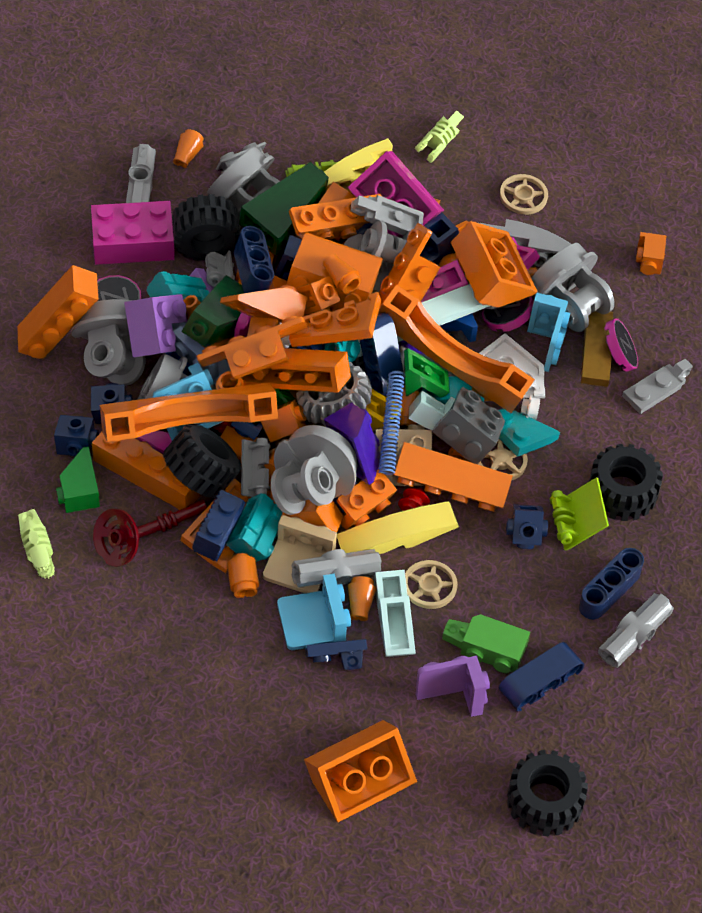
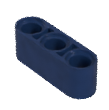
[234,226,274,294]
[360,312,405,396]
[579,548,644,620]
[499,642,584,712]

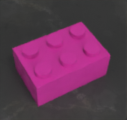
[348,151,444,238]
[91,201,174,265]

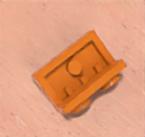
[337,469,397,530]

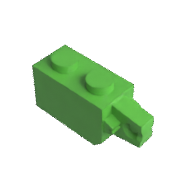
[442,614,530,673]

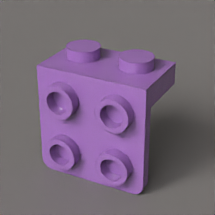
[416,656,490,717]

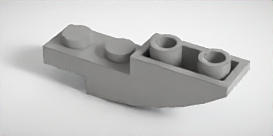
[479,219,571,267]

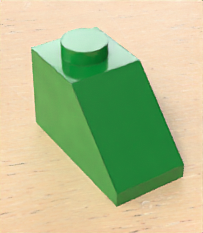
[56,447,100,513]

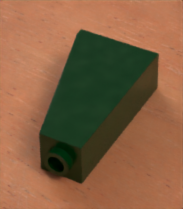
[239,162,329,256]
[181,275,244,347]

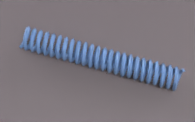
[379,371,405,475]

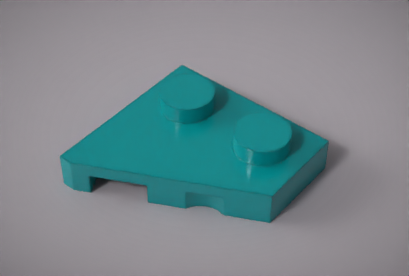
[498,408,560,457]

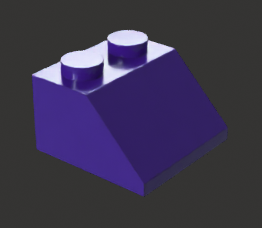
[324,403,381,485]

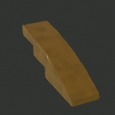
[581,311,613,387]

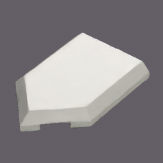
[479,333,545,398]

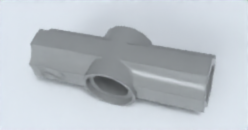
[126,144,156,203]
[291,549,381,587]
[598,593,673,668]

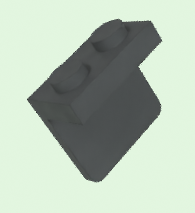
[432,387,505,465]

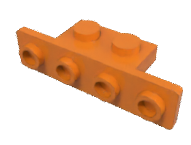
[289,194,381,240]
[378,223,440,309]
[196,316,308,379]

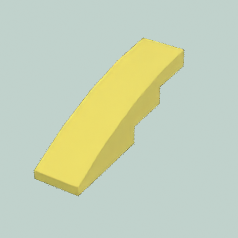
[324,139,393,193]
[337,501,459,554]

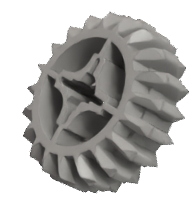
[296,362,372,427]

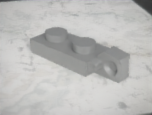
[350,195,424,235]
[622,359,693,414]

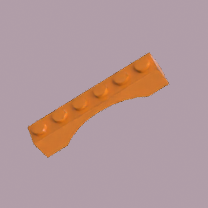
[378,285,535,413]
[100,382,278,442]

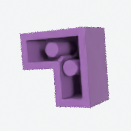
[124,294,187,358]

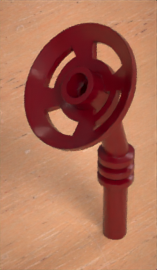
[93,500,207,567]

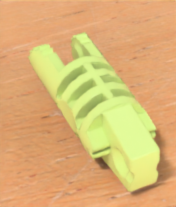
[415,111,464,163]
[18,509,55,579]

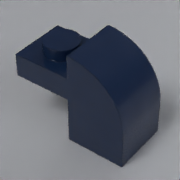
[420,212,459,264]

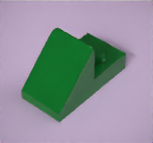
[404,348,450,398]

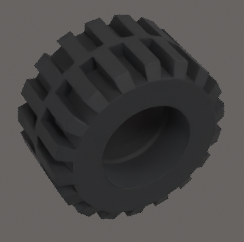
[172,194,240,261]
[163,424,241,498]
[589,444,663,521]
[507,750,588,836]

